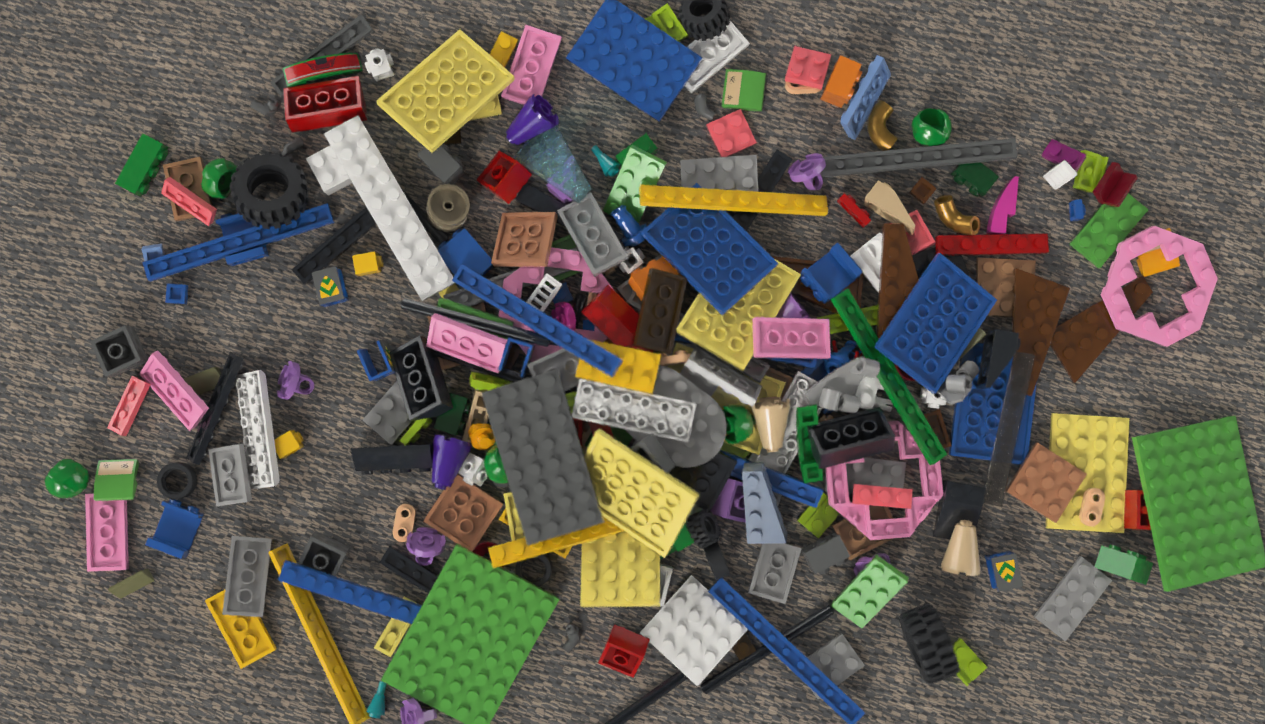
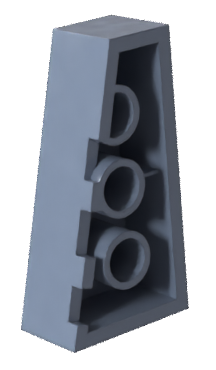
[742,462,788,544]

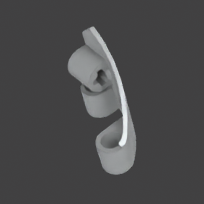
[805,357,880,413]
[937,361,979,405]

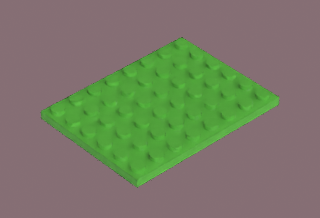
[1132,415,1265,592]
[381,544,559,724]

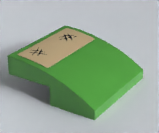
[722,69,767,111]
[94,459,139,501]

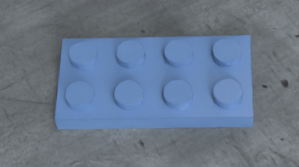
[840,55,891,140]

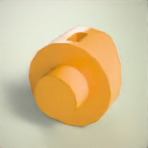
[468,423,496,450]

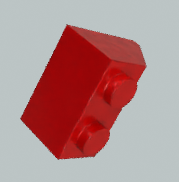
[476,151,532,204]
[598,624,650,678]

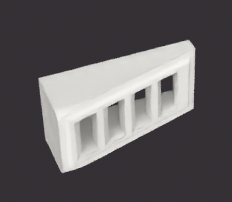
[1043,160,1078,190]
[526,273,563,312]

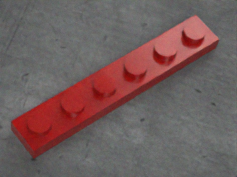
[935,234,1049,256]

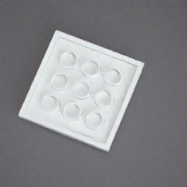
[640,575,748,686]

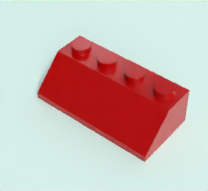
[283,76,367,133]
[581,284,654,353]

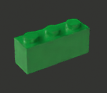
[115,133,169,197]

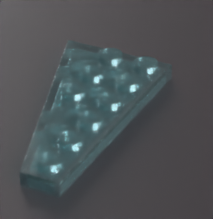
[513,126,592,204]

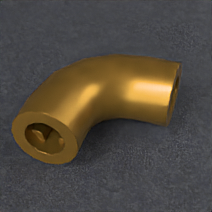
[867,100,898,151]
[934,195,980,235]

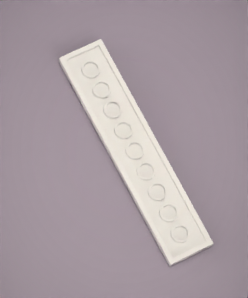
[324,116,455,302]

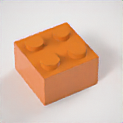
[820,55,862,108]

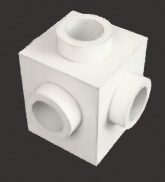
[365,49,394,81]
[617,247,645,274]
[920,387,947,409]
[458,453,488,487]

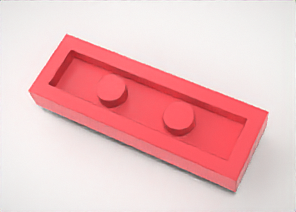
[161,177,217,226]
[107,376,151,436]
[852,484,912,509]

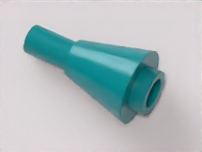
[591,145,620,177]
[366,681,387,719]

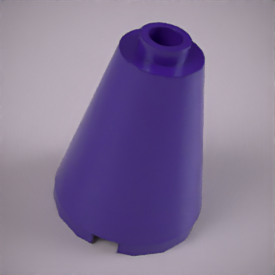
[506,94,559,145]
[432,435,472,490]

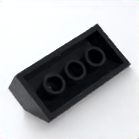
[389,335,454,421]
[807,407,895,469]
[351,444,433,475]

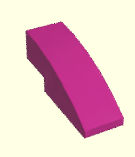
[986,176,1019,235]

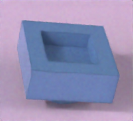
[141,244,165,261]

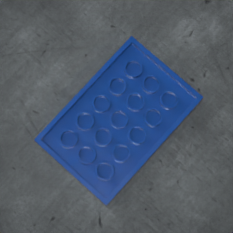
[566,0,703,122]
[641,183,778,316]
[874,253,997,394]
[949,343,1037,465]

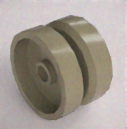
[426,184,470,232]

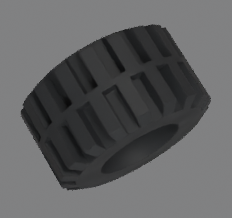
[679,0,731,41]

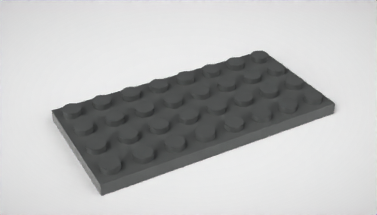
[481,369,604,546]

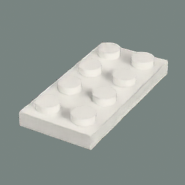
[685,21,750,94]

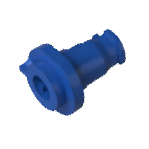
[610,205,647,247]
[823,340,862,374]

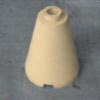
[751,397,790,452]
[941,520,981,576]

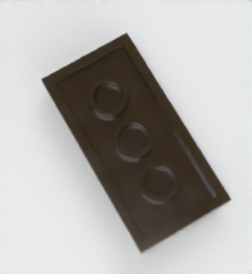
[633,268,687,354]

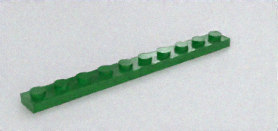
[830,289,947,465]

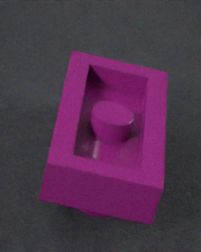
[1041,139,1086,172]

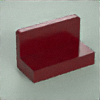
[1093,162,1138,207]

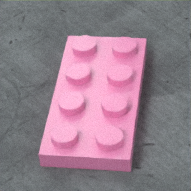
[501,25,562,105]
[426,313,508,373]
[753,317,831,359]
[140,351,209,431]
[85,493,129,572]

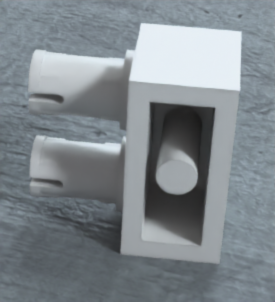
[854,376,893,412]

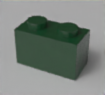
[951,162,999,197]
[434,392,471,435]

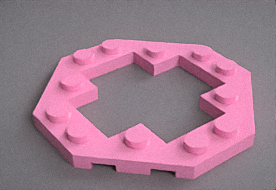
[1101,226,1218,347]
[498,247,615,362]
[825,421,944,540]

